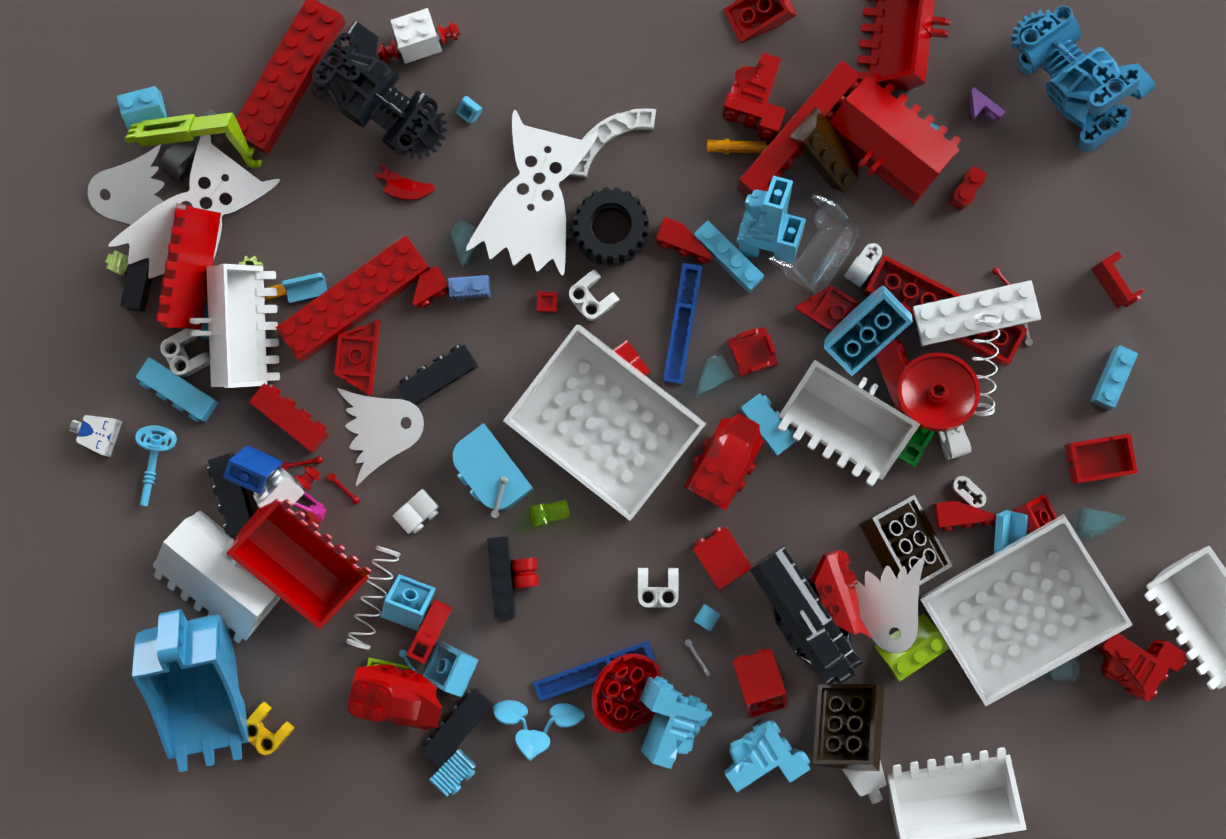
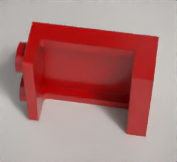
[1091,251,1145,308]
[692,526,751,590]

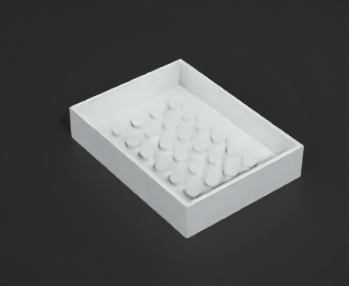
[503,325,707,521]
[920,514,1133,706]

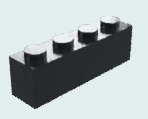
[396,344,478,405]
[207,453,253,537]
[487,536,516,619]
[422,687,494,767]

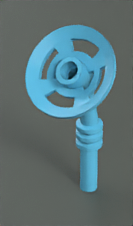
[135,425,177,507]

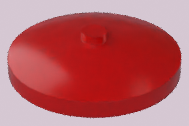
[897,352,980,432]

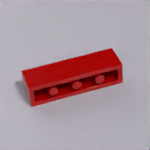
[875,339,911,415]
[249,383,329,453]

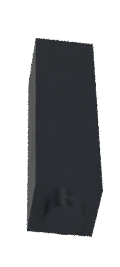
[120,258,152,313]

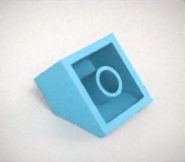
[117,86,167,130]
[381,574,436,631]
[423,641,478,697]

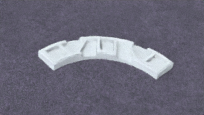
[568,108,656,179]

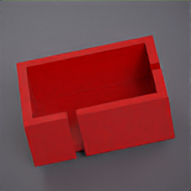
[1064,433,1138,484]

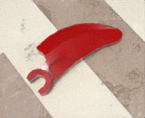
[374,164,435,200]

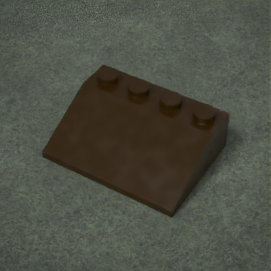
[859,495,953,586]
[812,684,884,771]

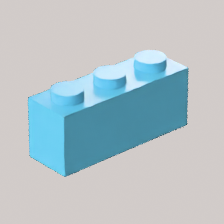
[1090,345,1138,410]
[739,393,796,457]

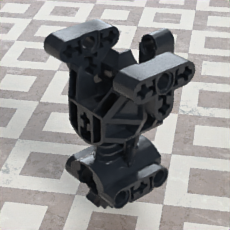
[311,21,448,160]

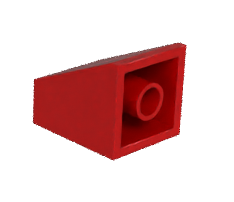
[732,649,788,719]

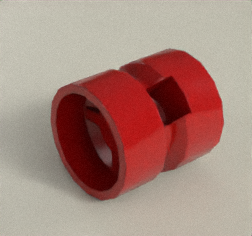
[511,558,539,589]

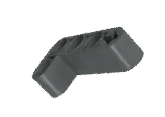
[161,109,220,184]

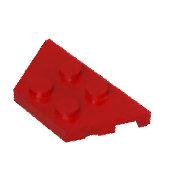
[794,284,860,332]
[334,319,381,396]

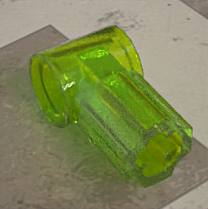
[528,500,570,527]

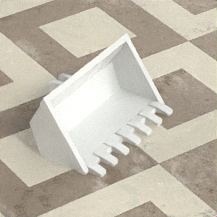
[190,264,280,388]
[778,360,920,486]
[153,511,281,643]
[1145,546,1226,690]
[887,747,1027,839]

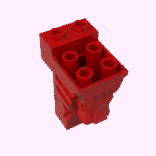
[722,52,786,142]
[1093,634,1187,702]

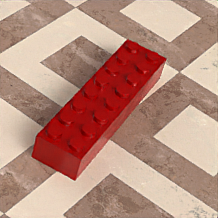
[236,0,346,155]
[737,60,860,197]
[275,235,430,362]
[863,255,1027,367]

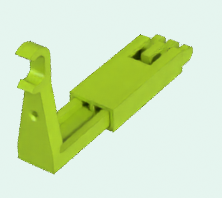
[125,112,262,169]

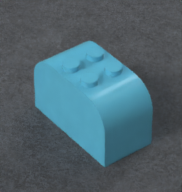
[824,286,913,376]
[453,423,534,511]

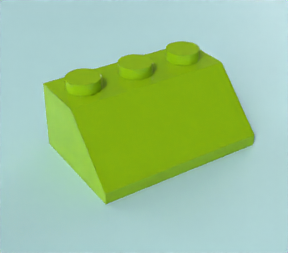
[874,613,950,682]

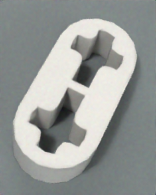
[952,476,986,508]

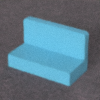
[282,273,327,304]
[994,510,1028,553]

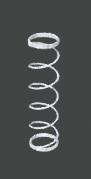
[972,313,1001,416]
[345,546,401,650]

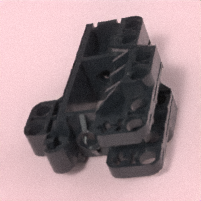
[749,545,863,686]

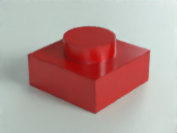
[536,291,557,313]

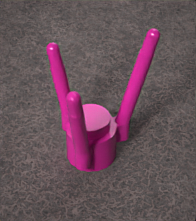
[293,490,327,524]

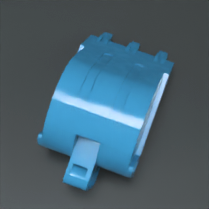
[132,609,249,772]

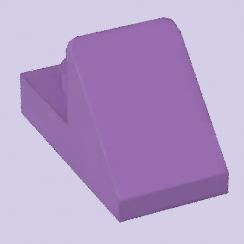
[968,87,1005,123]

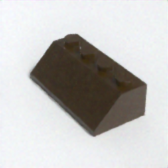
[790,107,859,193]

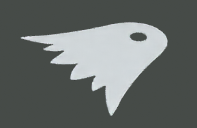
[88,144,165,225]
[337,388,424,486]
[855,556,925,653]

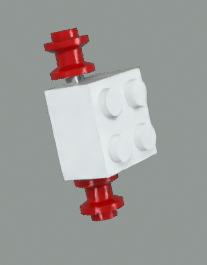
[377,8,460,64]
[253,465,321,508]

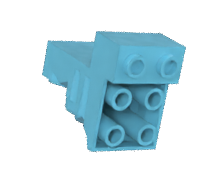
[736,176,806,263]
[640,676,712,769]
[723,718,810,792]

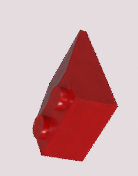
[724,0,797,43]

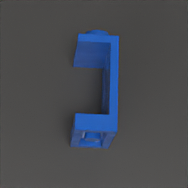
[223,445,284,494]

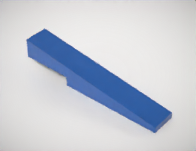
[663,263,703,384]
[533,640,656,701]

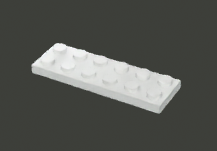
[913,280,1041,346]

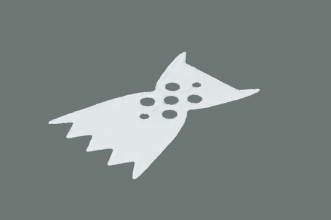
[466,110,598,276]
[108,135,280,279]

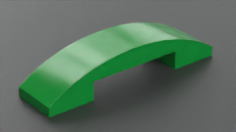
[898,427,935,468]

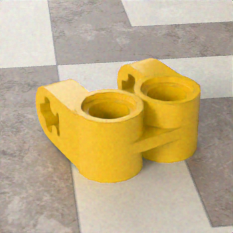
[247,701,295,755]

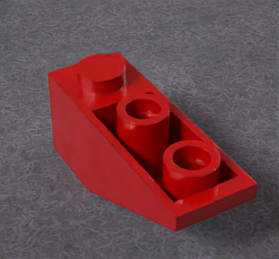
[656,217,713,264]
[932,501,996,531]
[407,599,452,664]

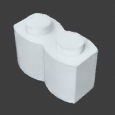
[393,489,440,534]

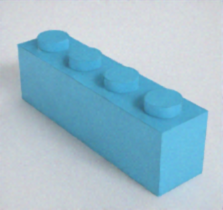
[694,220,764,293]
[136,357,219,422]

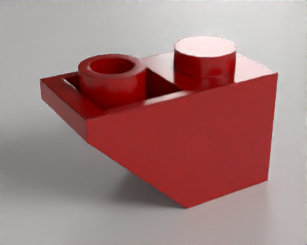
[413,266,449,309]

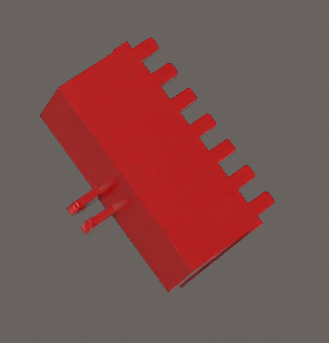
[857,0,951,90]
[829,72,961,205]
[156,203,221,330]
[226,498,371,630]

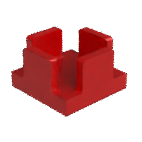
[727,327,778,378]

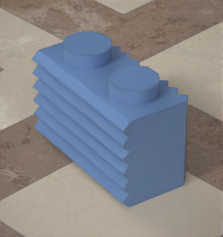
[448,275,491,301]

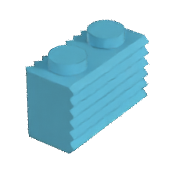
[429,749,476,797]

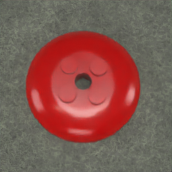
[591,654,661,733]

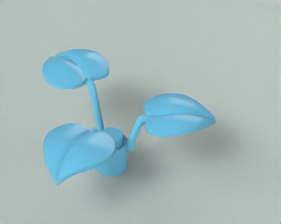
[492,700,585,761]

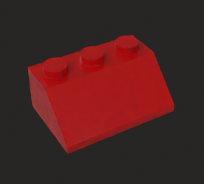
[1011,494,1057,535]

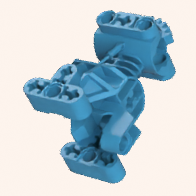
[1011,6,1156,152]

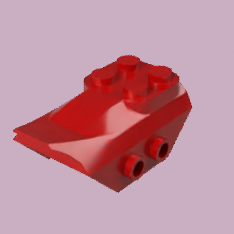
[683,413,765,511]
[811,549,873,638]
[347,664,442,731]

